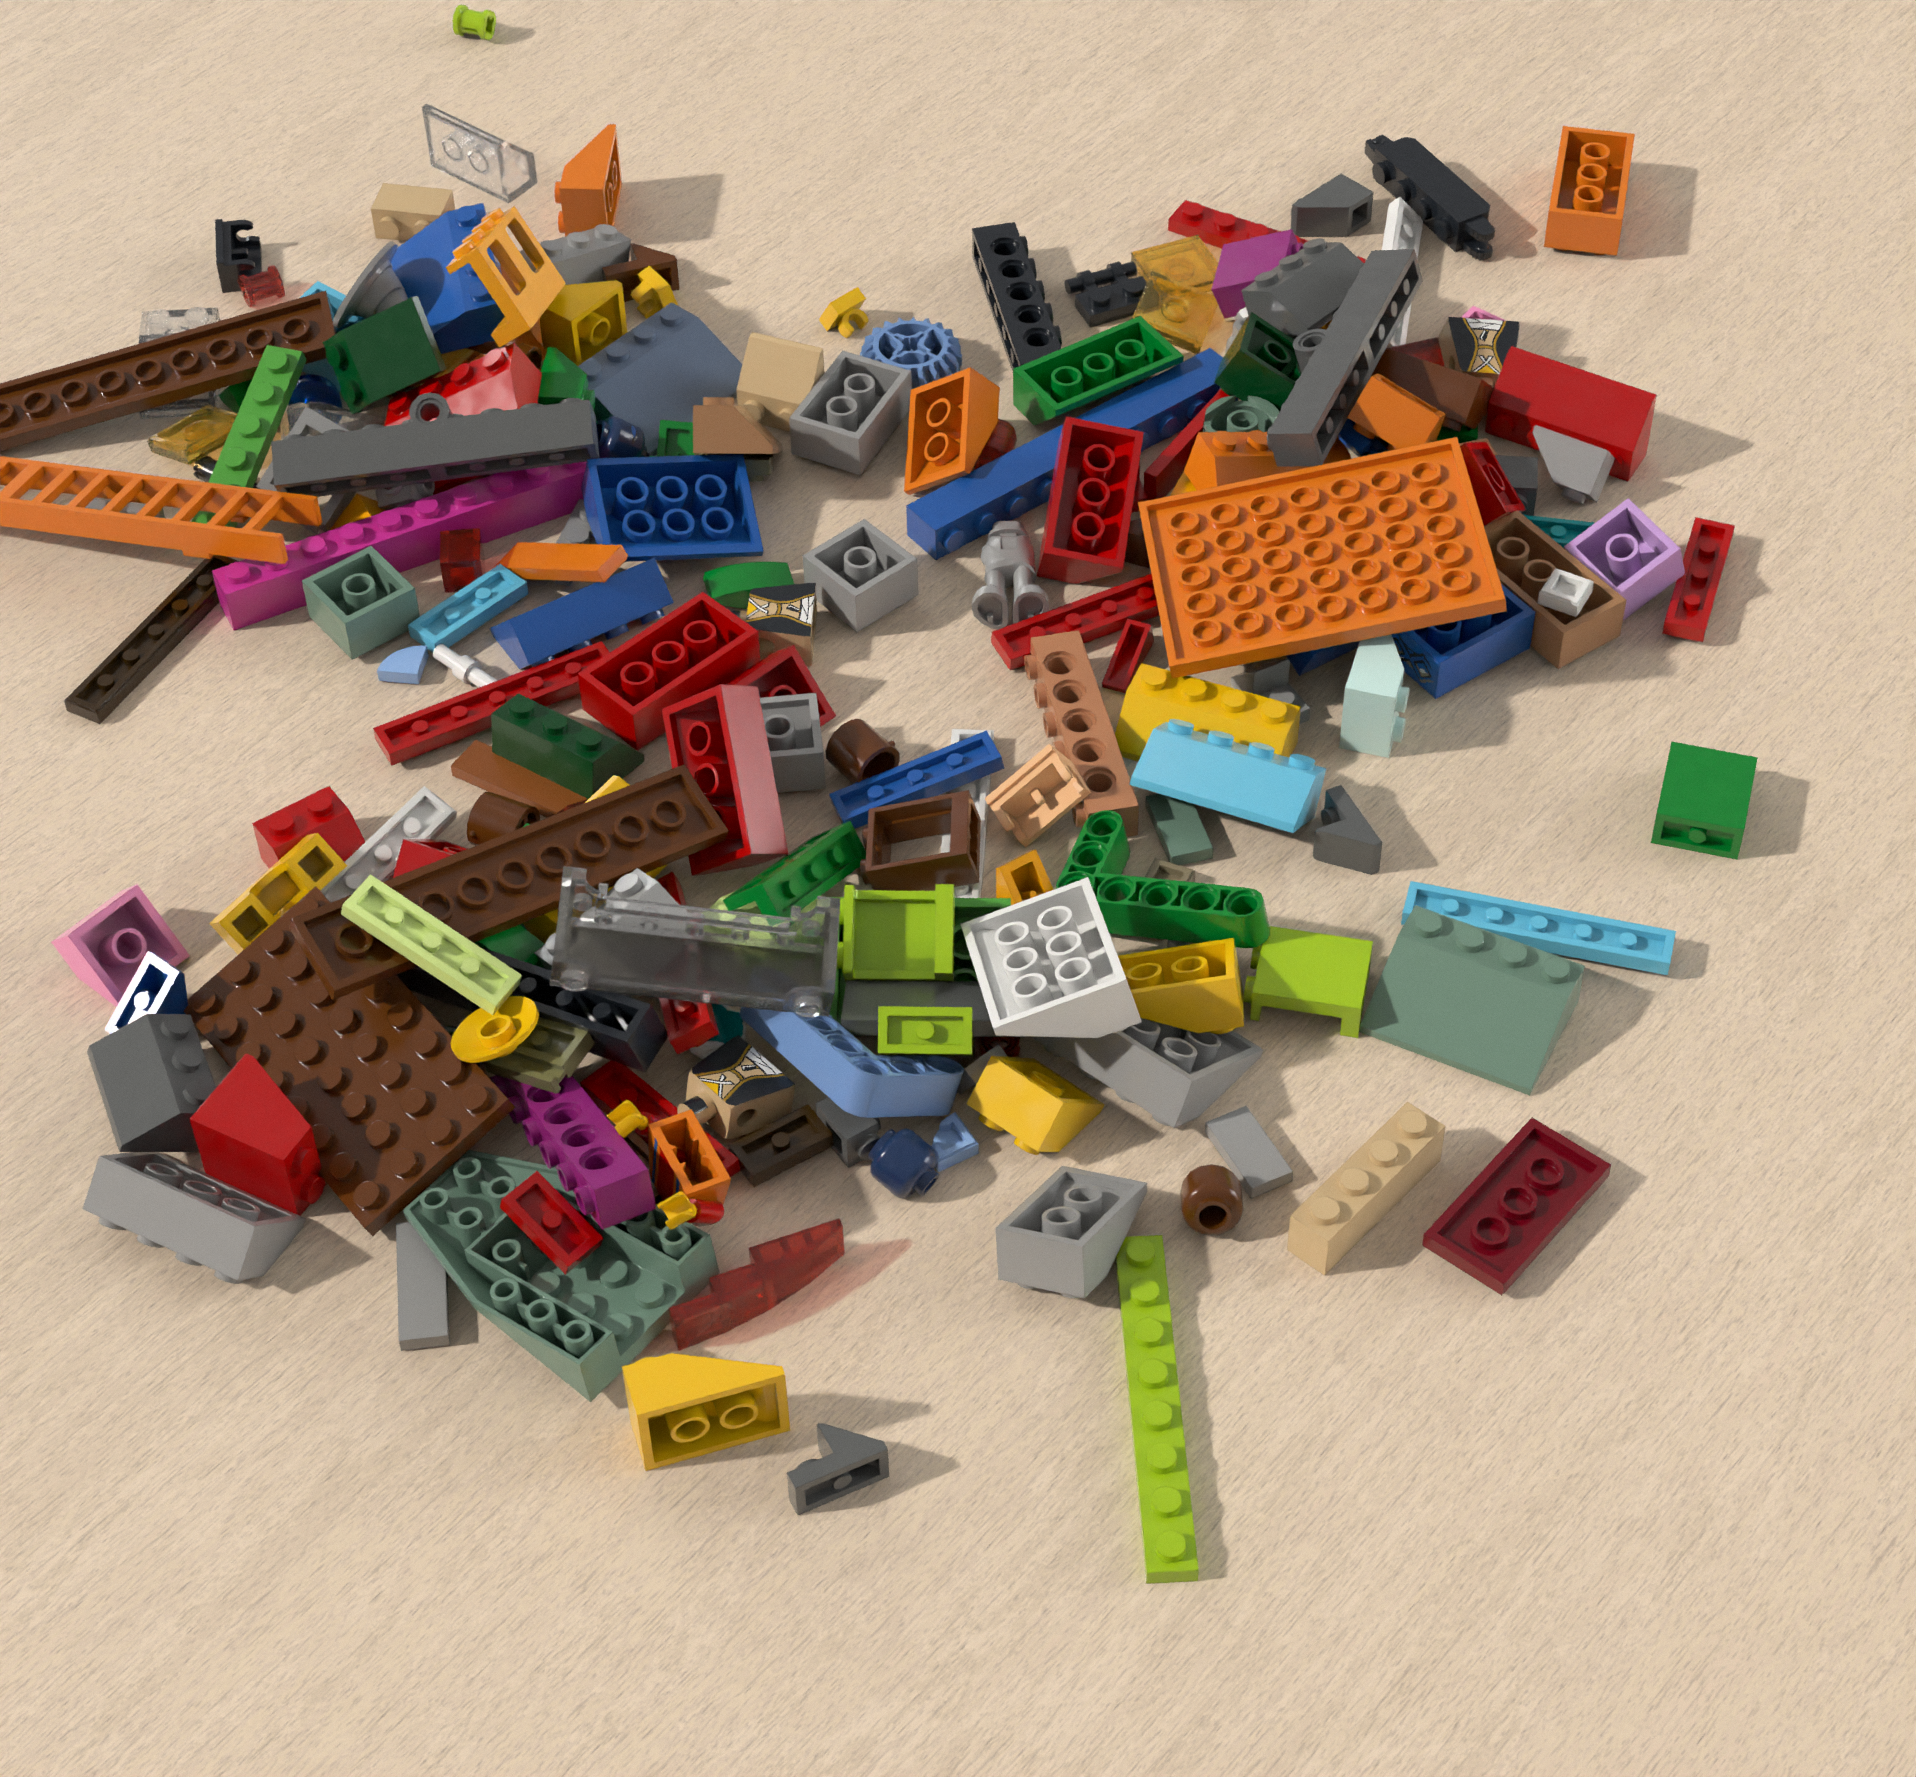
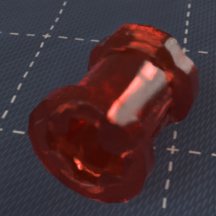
[238,265,285,307]

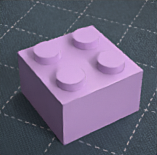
[1564,498,1685,620]

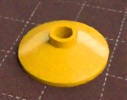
[451,996,539,1063]

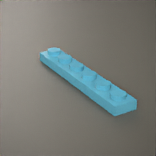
[1401,881,1676,975]

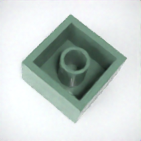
[302,546,420,660]

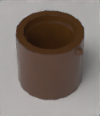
[825,719,900,784]
[466,792,540,846]

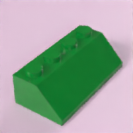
[1013,316,1184,425]

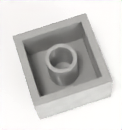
[803,519,919,632]

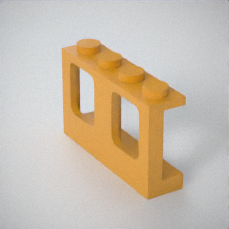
[446,206,566,348]

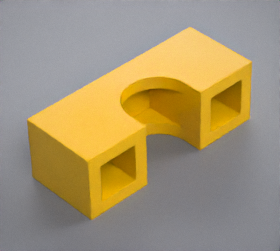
[209,833,347,954]

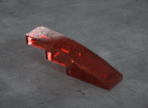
[669,1218,845,1351]

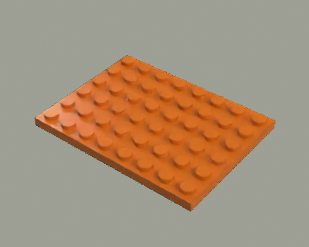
[1138,437,1507,678]

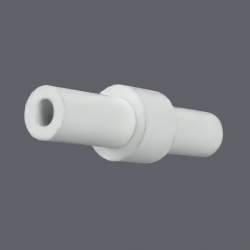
[433,644,498,687]

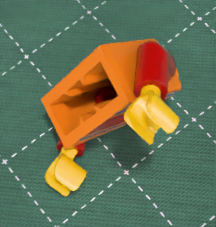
[607,1100,731,1230]

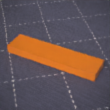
[494,542,628,582]

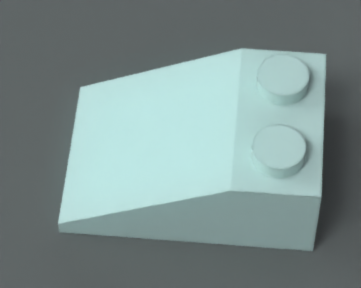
[1339,635,1409,758]

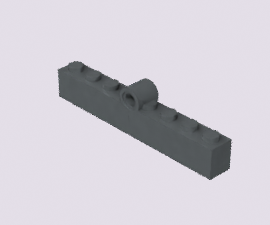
[1267,249,1423,467]
[271,393,599,497]

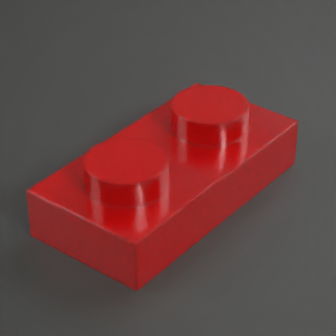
[500,1171,603,1275]

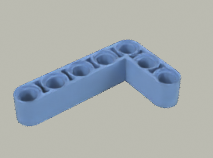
[739,969,964,1118]

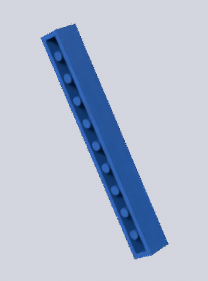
[906,348,1238,560]

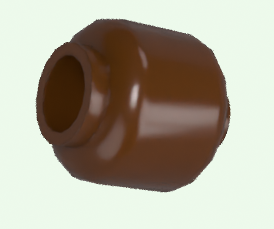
[1180,1164,1244,1236]

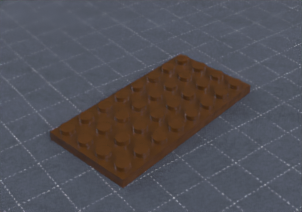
[184,886,516,1236]

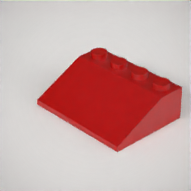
[385,343,542,495]

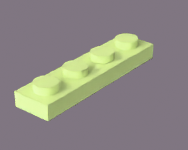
[341,874,522,1015]

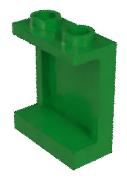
[1651,741,1758,860]

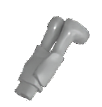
[972,521,1049,629]

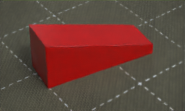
[1101,618,1154,693]

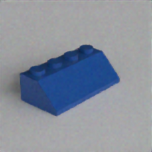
[489,558,674,669]

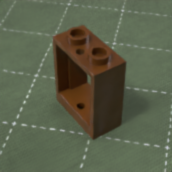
[860,790,981,891]

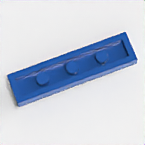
[829,730,1005,829]

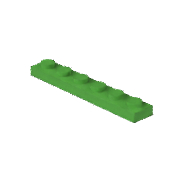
[191,345,306,528]

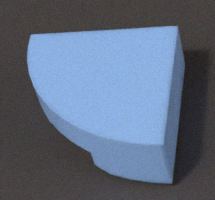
[377,645,429,684]
[932,1112,979,1172]

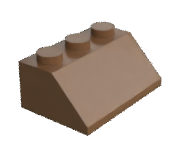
[693,397,782,454]

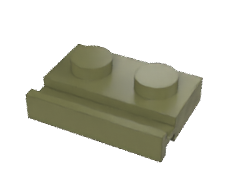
[481,1017,595,1094]

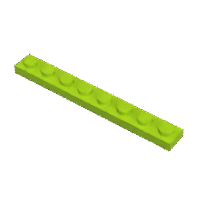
[1115,1235,1199,1584]

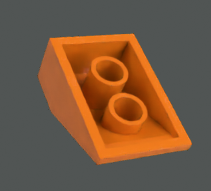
[554,124,622,236]
[904,367,1000,495]

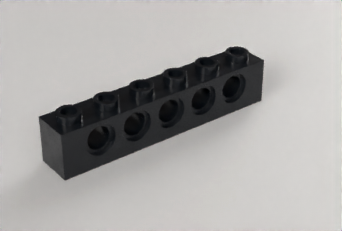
[972,222,1062,372]

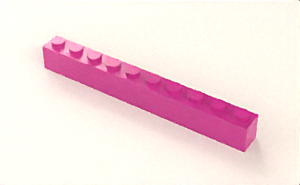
[212,461,587,630]

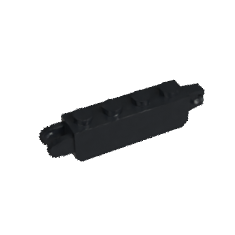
[1365,135,1495,261]

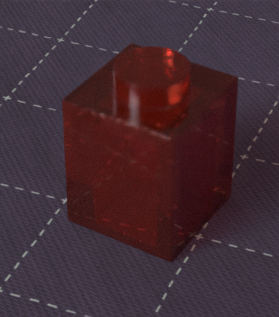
[440,528,485,593]

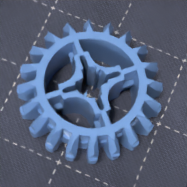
[860,317,962,389]

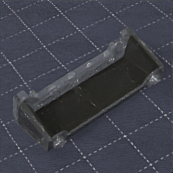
[550,866,840,1018]

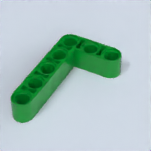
[1056,810,1270,948]

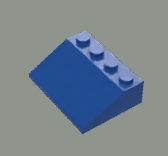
[391,203,505,354]
[581,454,764,562]

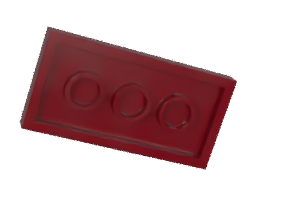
[1422,1117,1611,1295]

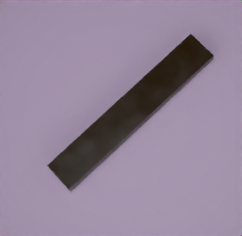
[64,555,239,724]

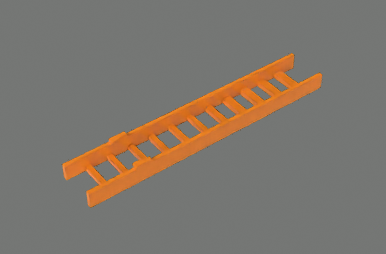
[0,456,323,564]

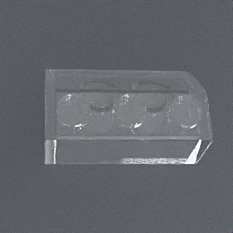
[422,104,537,204]

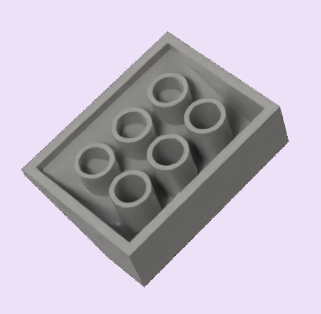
[1030,1018,1264,1128]

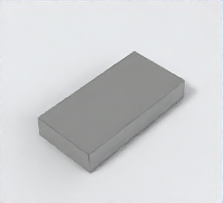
[1205,1106,1293,1199]

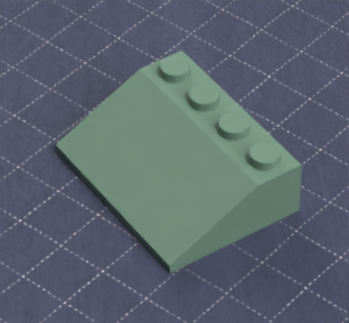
[1359,905,1585,1095]

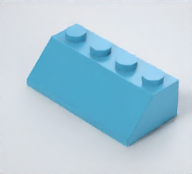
[1130,719,1326,833]

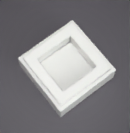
[1538,568,1594,617]

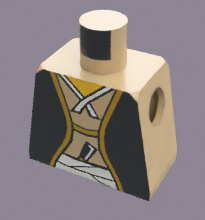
[1439,317,1519,388]
[731,583,818,666]
[677,1035,795,1139]

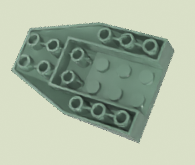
[403,1150,720,1402]

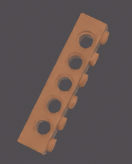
[1024,630,1139,837]

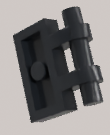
[1064,261,1158,328]

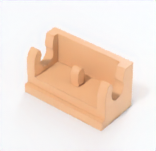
[984,744,1091,847]

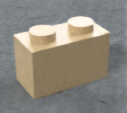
[371,183,455,241]

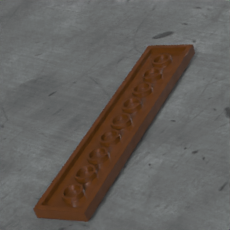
[0,291,337,451]
[289,764,729,1000]

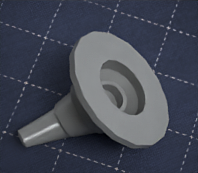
[332,241,408,328]

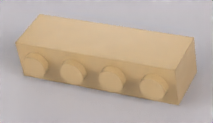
[1287,1101,1445,1276]

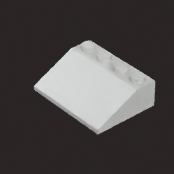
[961,877,1142,1038]

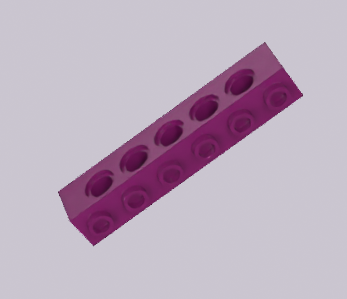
[490,1075,656,1230]

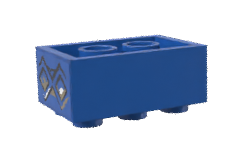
[1391,584,1535,699]

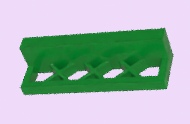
[723,821,866,929]

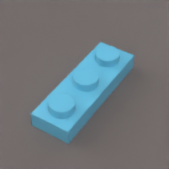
[408,564,529,653]

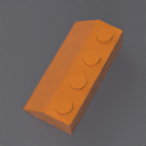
[1184,430,1351,490]

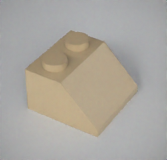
[737,332,825,431]

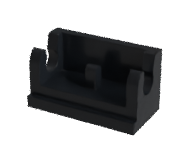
[215,219,263,293]

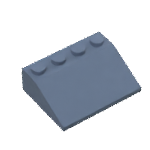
[578,302,742,457]

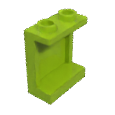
[835,884,955,982]
[1243,926,1373,1038]
[878,1006,975,1057]

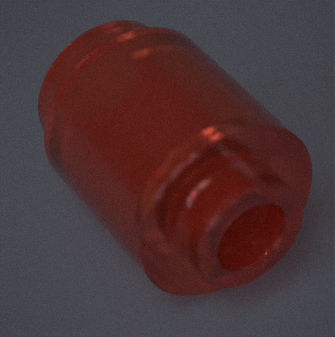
[974,419,1017,469]

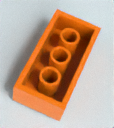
[1544,126,1635,256]

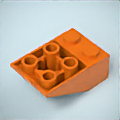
[1347,373,1446,451]

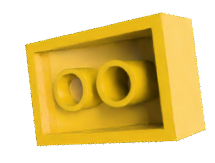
[1118,938,1244,1034]
[622,1353,790,1471]

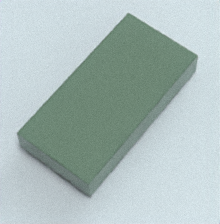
[1145,794,1213,865]

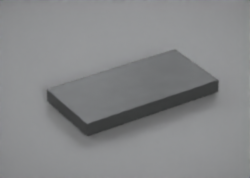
[841,980,1024,1037]

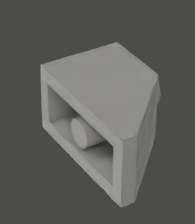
[1532,425,1615,504]

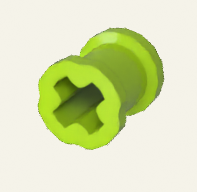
[452,4,496,40]

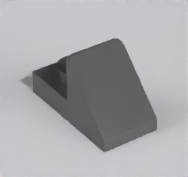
[1313,785,1382,875]
[787,1423,889,1515]

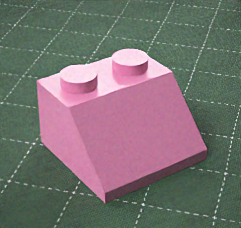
[51,884,190,1007]

